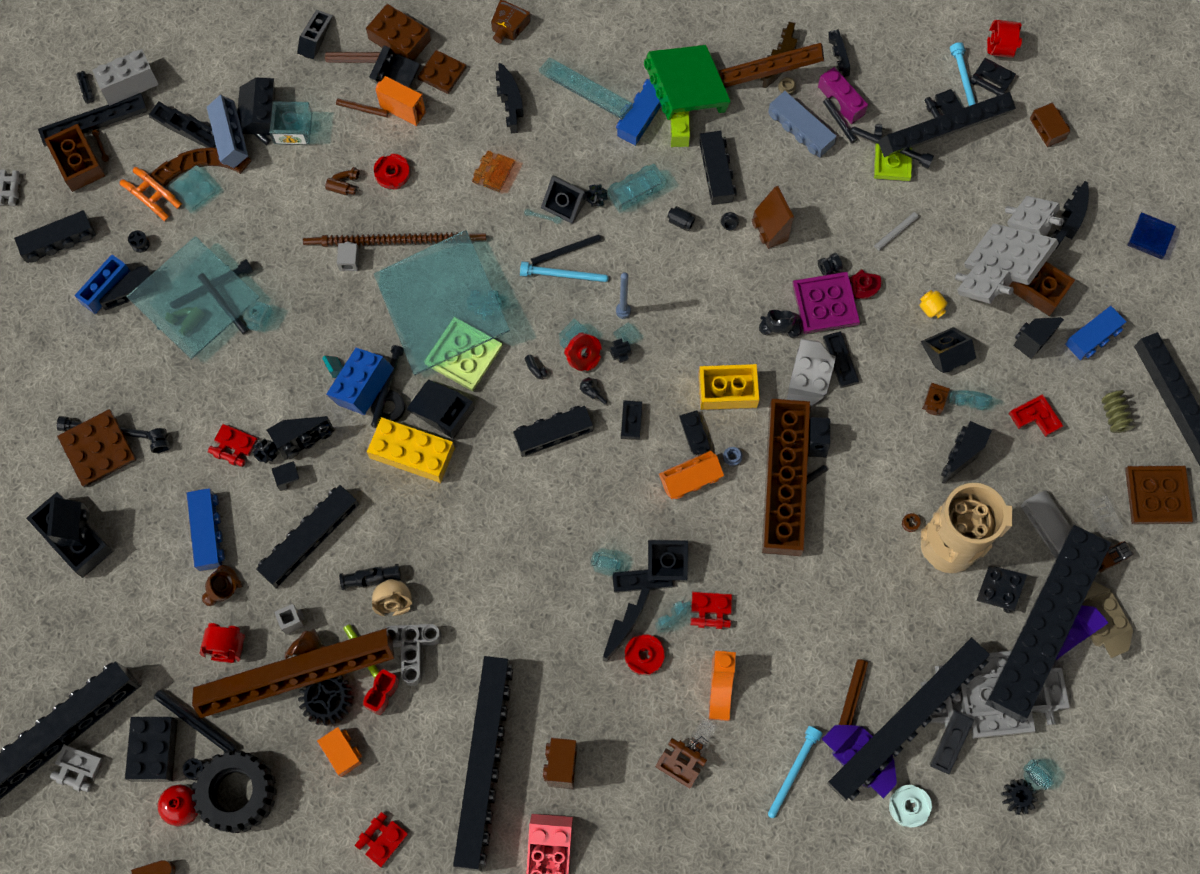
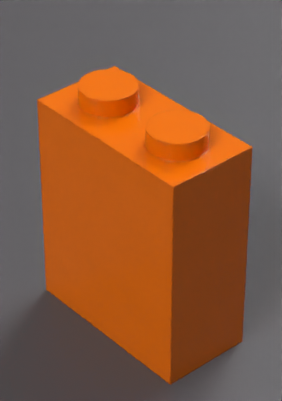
[376,76,426,126]

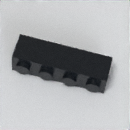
[699,131,737,205]
[14,210,96,263]
[513,405,593,457]

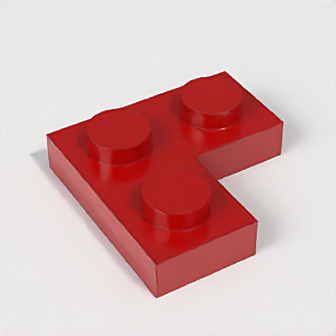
[1008,394,1063,437]

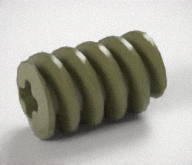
[1101,390,1135,433]

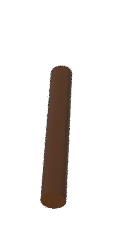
[336,98,389,118]

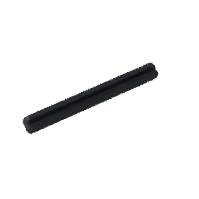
[154,690,237,752]

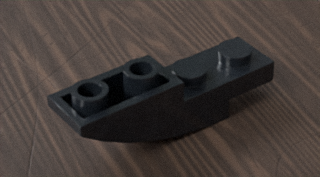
[495,63,524,134]
[1052,181,1089,250]

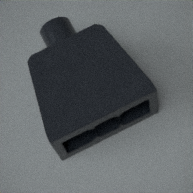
[808,417,830,458]

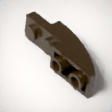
[760,22,798,88]

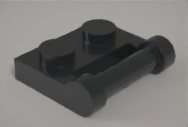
[970,58,1016,96]

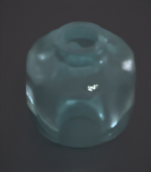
[590,548,621,576]
[1023,759,1055,790]

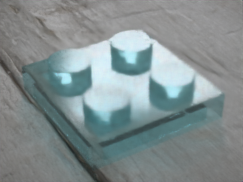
[168,165,219,213]

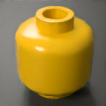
[919,290,948,318]

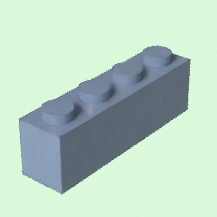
[768,91,837,158]
[207,94,248,168]

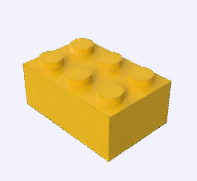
[698,364,759,410]

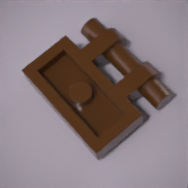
[655,738,707,789]

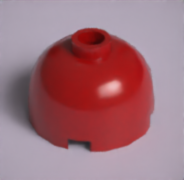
[157,784,199,827]

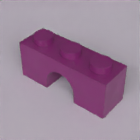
[818,67,868,124]

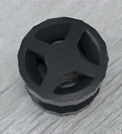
[128,230,150,253]
[183,758,205,781]

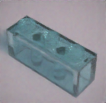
[608,163,666,213]

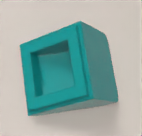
[322,355,343,378]

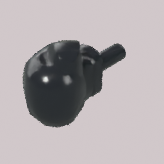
[580,377,608,405]

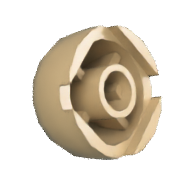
[372,579,412,616]

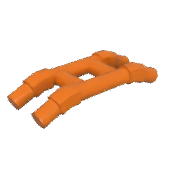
[120,167,182,221]

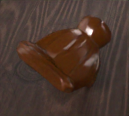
[202,565,243,607]
[285,629,326,659]

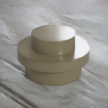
[778,77,796,95]

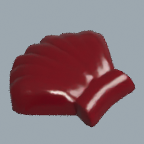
[849,269,881,299]

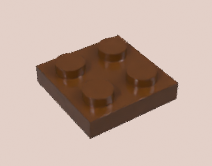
[418,50,466,94]

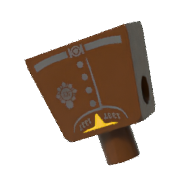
[491,0,531,43]

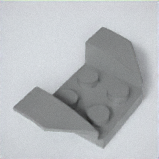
[787,339,836,407]

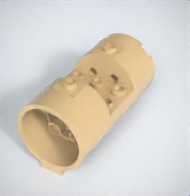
[921,483,1012,573]

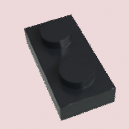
[621,400,642,440]

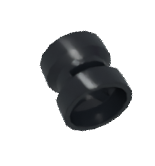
[818,253,843,276]
[147,428,170,453]

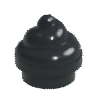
[721,212,739,230]

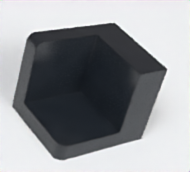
[272,461,299,491]

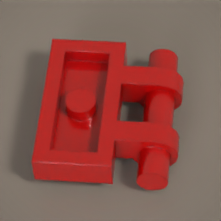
[208,424,258,467]
[690,592,732,629]
[354,812,408,868]

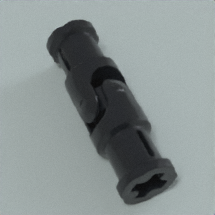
[339,564,401,590]

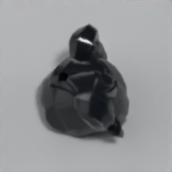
[759,310,802,338]

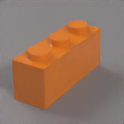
[659,451,724,499]

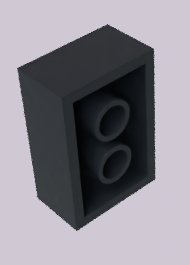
[125,717,178,782]

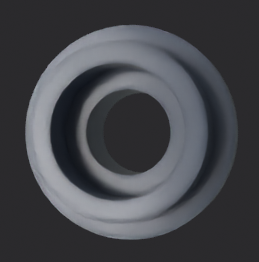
[723,447,743,466]

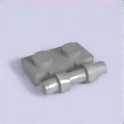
[0,170,21,206]
[50,745,103,792]

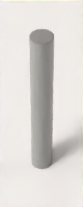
[874,212,919,251]

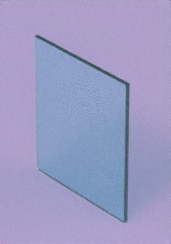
[374,230,510,375]

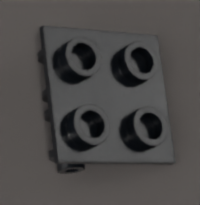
[976,565,1028,613]

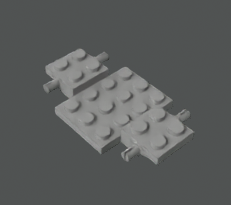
[955,196,1064,304]
[920,651,1070,739]

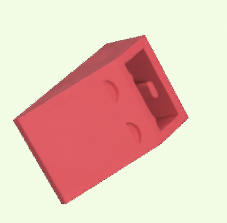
[526,814,573,874]

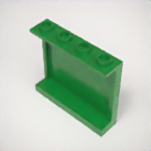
[644,45,731,120]

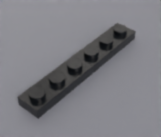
[38,93,148,147]

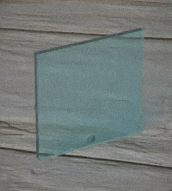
[126,236,259,360]

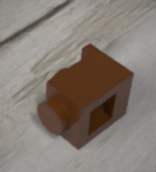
[922,383,950,415]

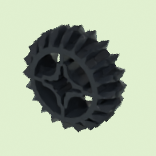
[298,675,354,726]

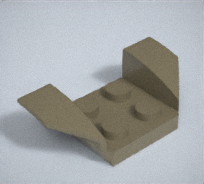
[1082,581,1133,658]

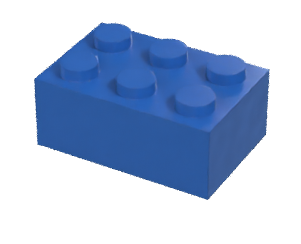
[326,348,394,415]

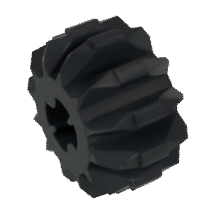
[1001,779,1038,815]

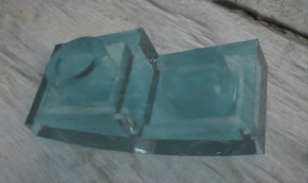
[948,390,993,410]
[655,601,691,633]

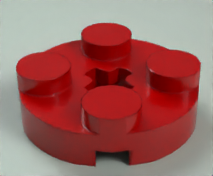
[373,154,410,190]
[564,332,602,371]
[625,634,665,675]

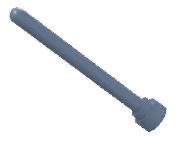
[616,272,631,319]

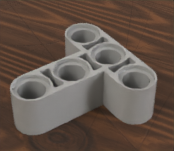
[384,624,441,686]

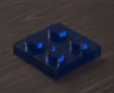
[1127,212,1176,259]

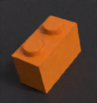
[317,727,362,777]

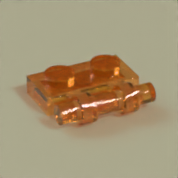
[472,151,515,193]

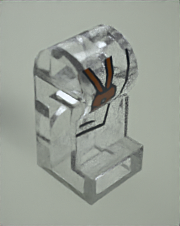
[686,717,718,755]

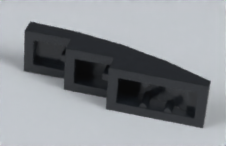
[149,101,215,148]
[603,587,650,662]

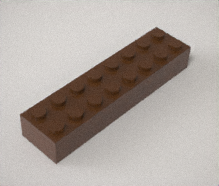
[762,399,810,556]

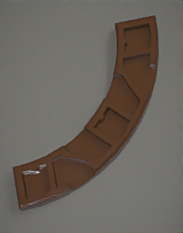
[149,148,251,187]

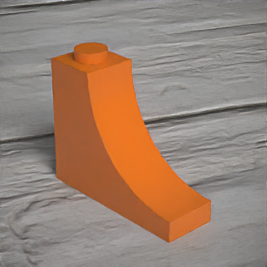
[709,651,736,721]

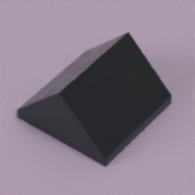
[541,175,586,224]

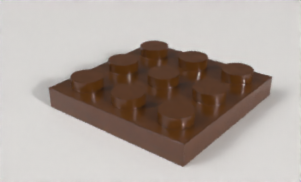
[57,409,136,487]
[1125,466,1193,524]

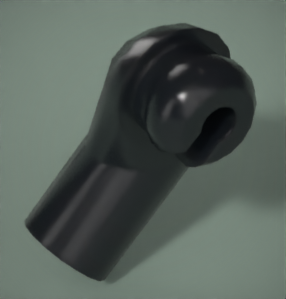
[524,355,548,379]

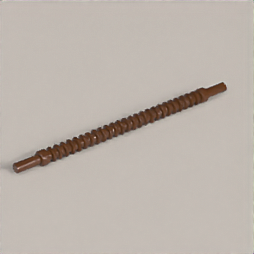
[303,232,486,247]

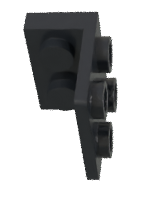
[369,45,420,88]

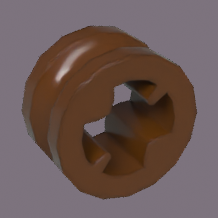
[902,513,921,532]

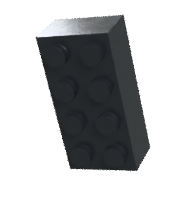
[26,492,113,578]

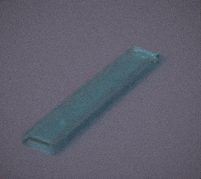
[539,57,633,119]

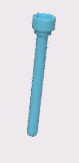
[950,42,976,106]
[520,261,609,282]
[768,726,823,818]

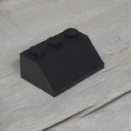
[237,77,276,136]

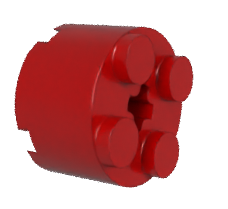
[987,20,1022,58]
[199,623,245,663]

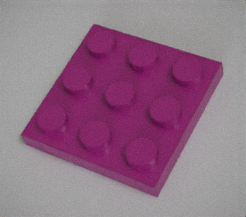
[792,272,860,334]

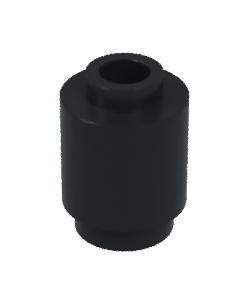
[667,206,696,230]

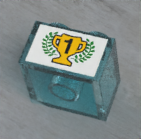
[270,101,313,145]

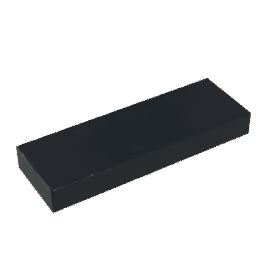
[823,331,859,388]
[612,569,673,593]
[930,709,975,775]

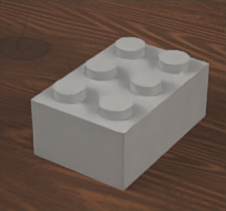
[92,49,159,106]

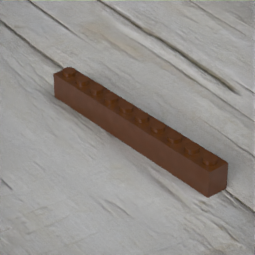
[192,628,394,718]

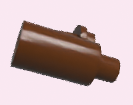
[325,167,360,196]

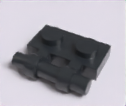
[924,89,962,118]

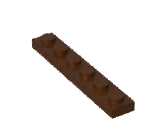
[718,43,824,88]

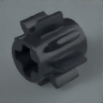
[585,184,608,207]
[609,338,632,363]
[253,438,278,464]

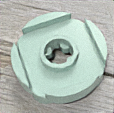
[889,785,932,828]

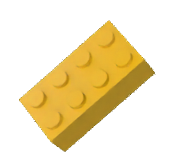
[367,417,455,483]

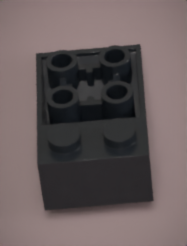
[406,379,475,439]
[267,416,335,460]
[941,421,992,484]

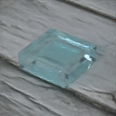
[613,322,639,345]

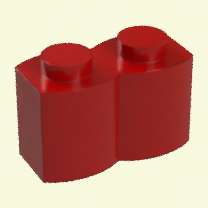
[363,669,399,715]

